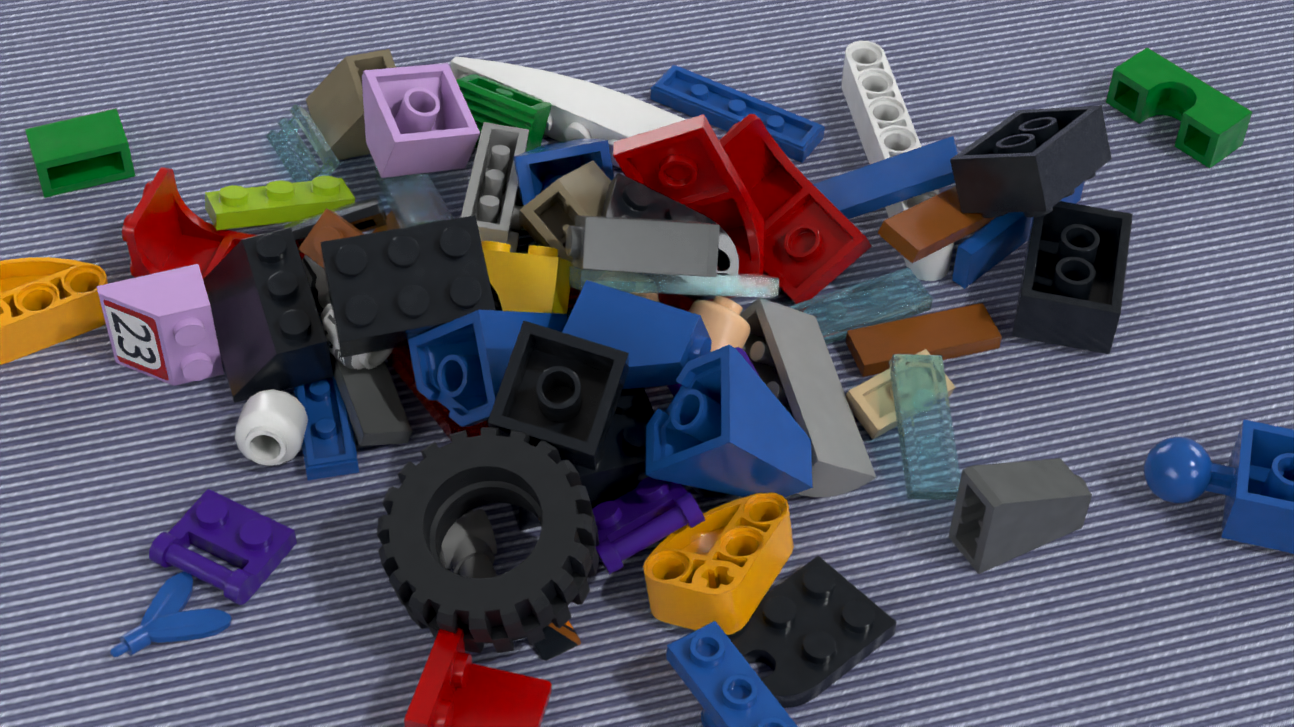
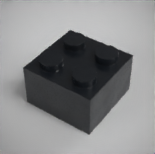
[488,320,629,470]

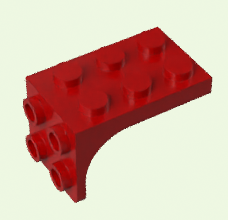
[613,114,764,310]
[719,114,872,309]
[122,167,305,279]

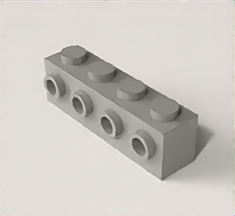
[461,122,529,253]

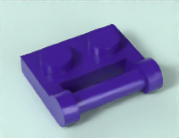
[592,477,705,575]
[149,489,297,605]

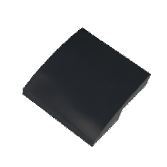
[284,195,387,253]

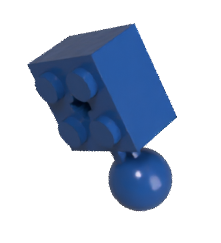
[1144,419,1294,554]

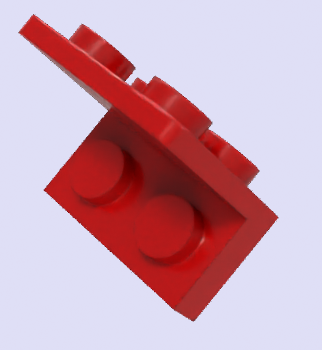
[404,628,552,727]

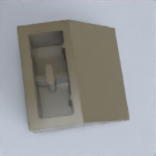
[306,49,396,162]
[519,160,611,294]

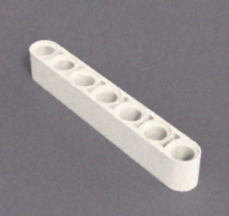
[842,41,954,281]

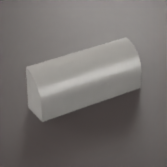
[740,297,876,497]

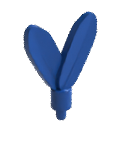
[110,571,232,657]

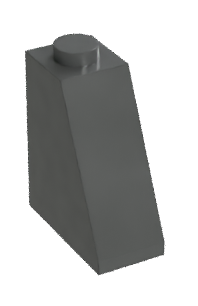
[566,215,720,277]
[948,458,1092,574]

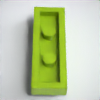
[205,176,355,231]

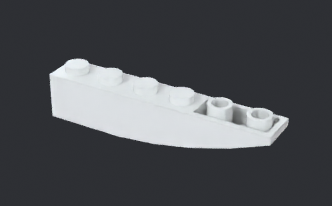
[451,56,686,168]

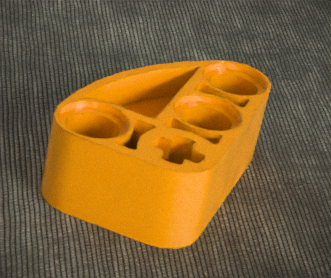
[0,257,108,365]
[643,493,794,635]

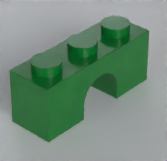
[1106,48,1252,169]

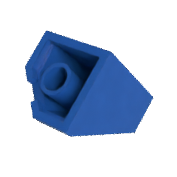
[513,138,614,206]
[562,280,712,389]
[408,310,568,427]
[646,345,813,498]

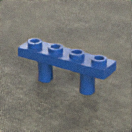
[666,621,798,727]

